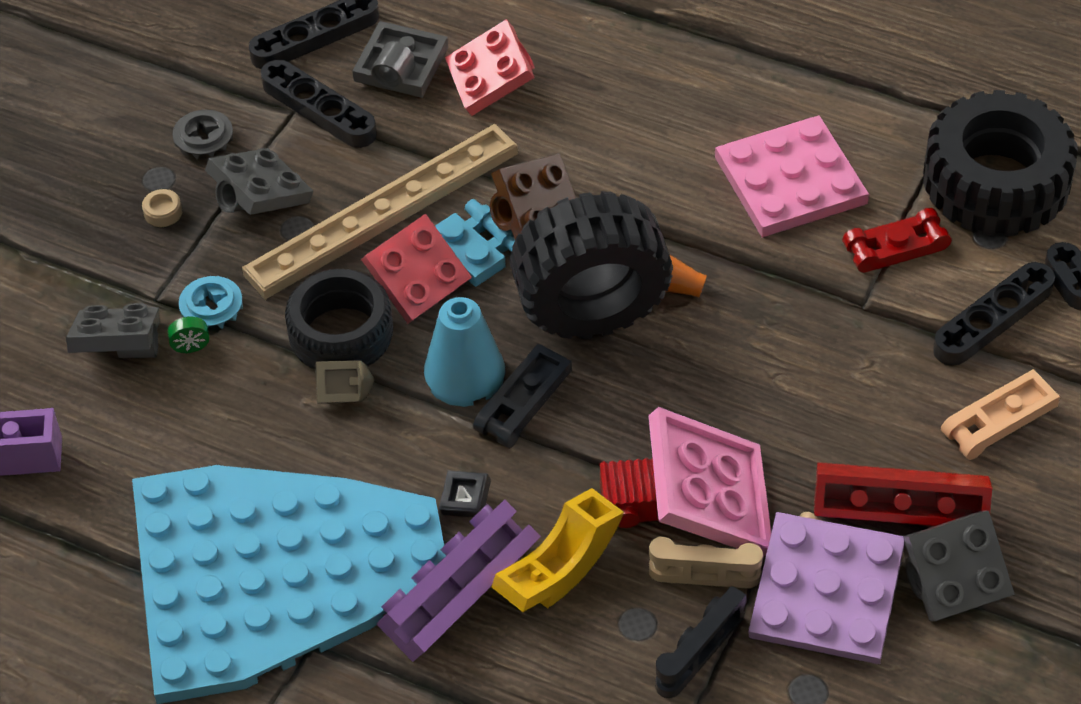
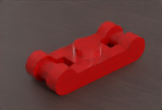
[842,208,952,273]

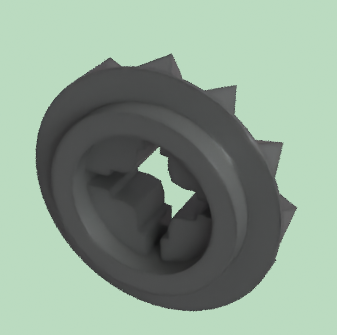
[172,110,233,160]

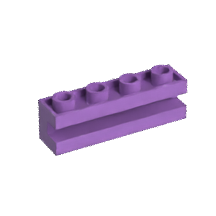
[376,500,541,662]

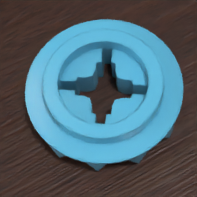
[179,276,243,329]

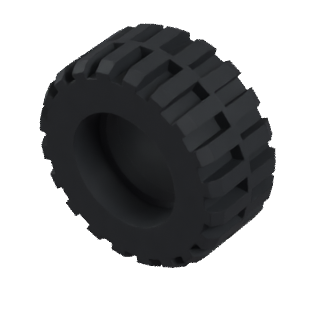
[923,90,1078,237]
[510,191,673,339]

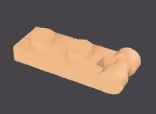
[941,369,1060,460]

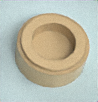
[142,189,182,227]

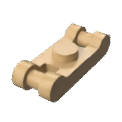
[649,537,763,588]

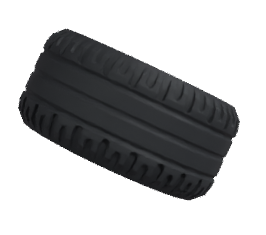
[285,269,393,370]

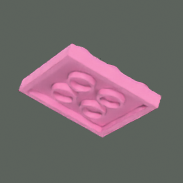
[715,115,869,238]
[649,407,771,557]

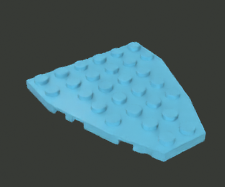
[132,465,446,704]

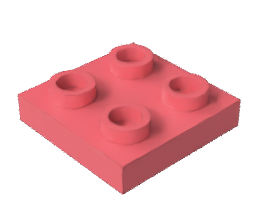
[445,19,535,116]
[361,214,472,324]

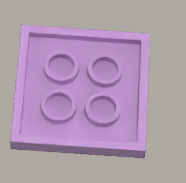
[748,512,905,664]

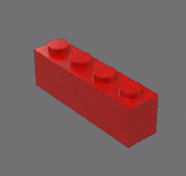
[814,462,993,526]

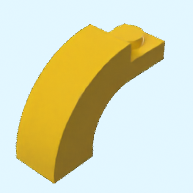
[491,488,624,612]

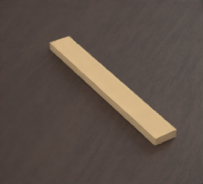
[242,124,518,300]

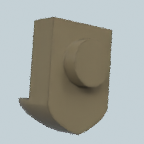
[315,361,375,404]

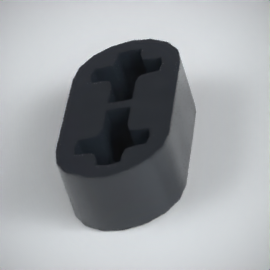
[1045,242,1081,310]

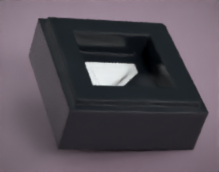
[439,470,491,517]

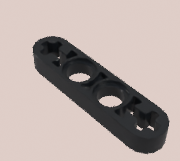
[249,0,379,69]
[261,60,377,148]
[933,262,1055,366]

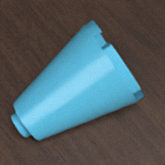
[424,297,505,407]

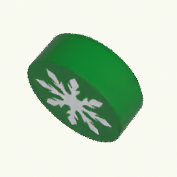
[167,316,210,353]

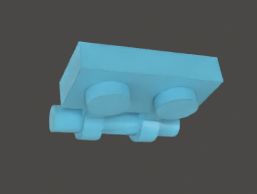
[435,199,515,287]

